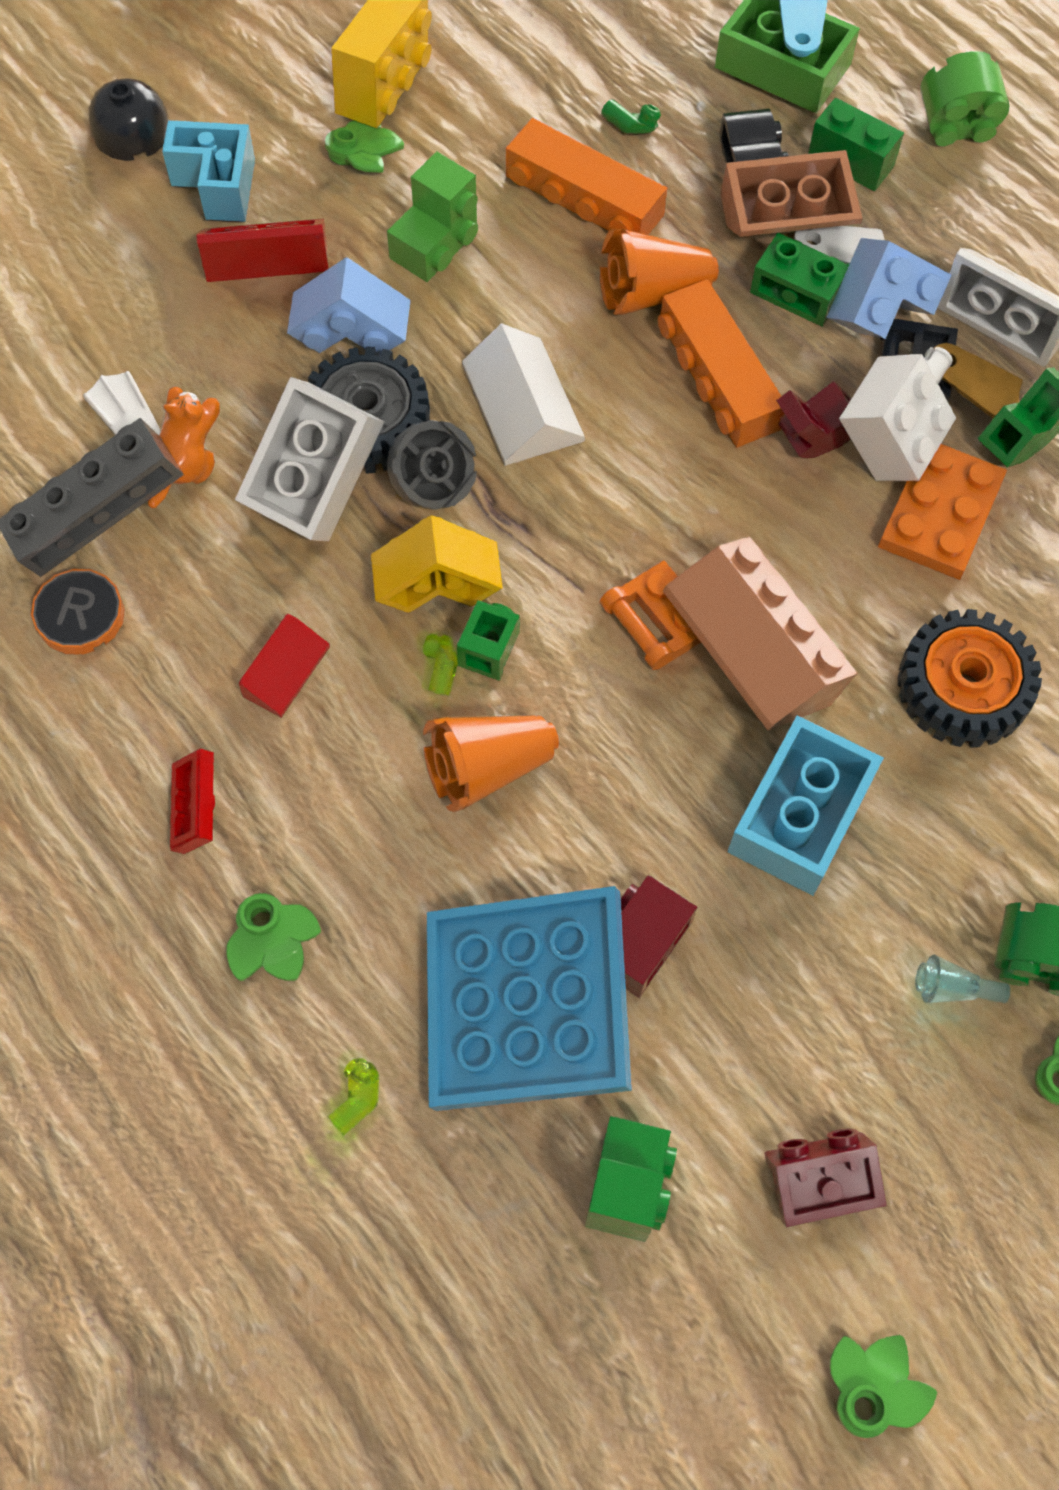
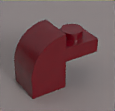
[776,381,851,459]

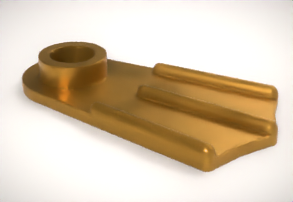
[933,343,1023,418]

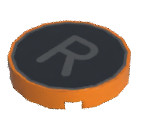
[31,569,125,655]

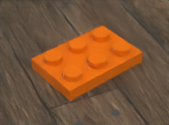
[878,444,1007,580]

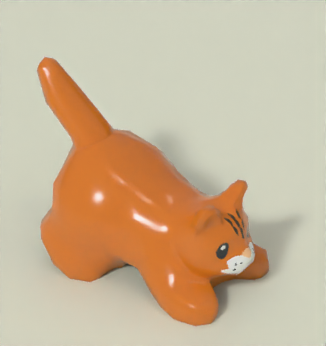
[148,386,220,508]

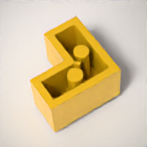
[371,515,503,613]

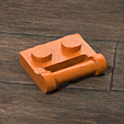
[599,560,701,670]

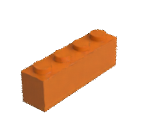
[506,118,668,235]
[658,279,784,448]

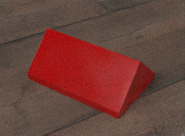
[196,218,329,282]

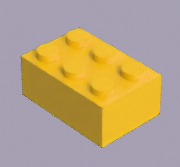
[331,0,432,128]

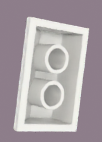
[937,248,1059,367]

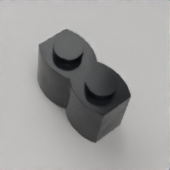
[720,109,789,163]

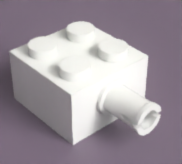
[839,347,956,481]

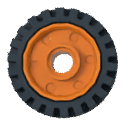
[898,609,1042,748]

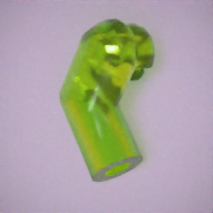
[423,633,458,696]

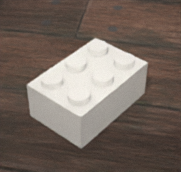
[235,377,385,541]

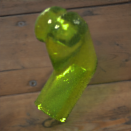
[327,1058,380,1136]

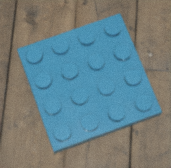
[427,886,632,1111]

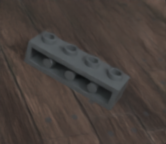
[0,418,184,577]

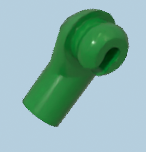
[601,99,661,134]

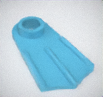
[779,0,828,57]

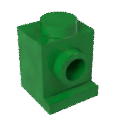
[457,600,520,681]

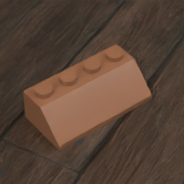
[663,536,858,731]

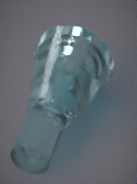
[915,954,1010,1003]

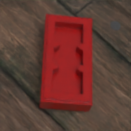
[170,748,215,854]

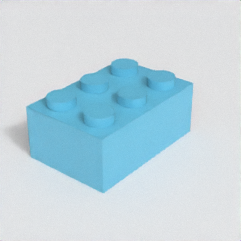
[727,715,884,896]

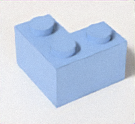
[827,238,952,339]
[287,257,410,356]

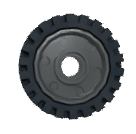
[308,347,430,474]

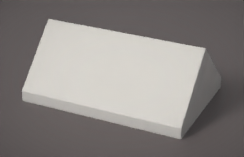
[462,323,585,466]

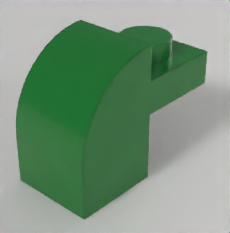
[977,367,1059,467]

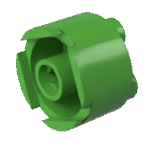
[920,51,1010,146]

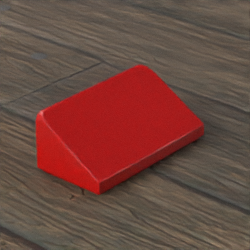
[239,613,330,718]

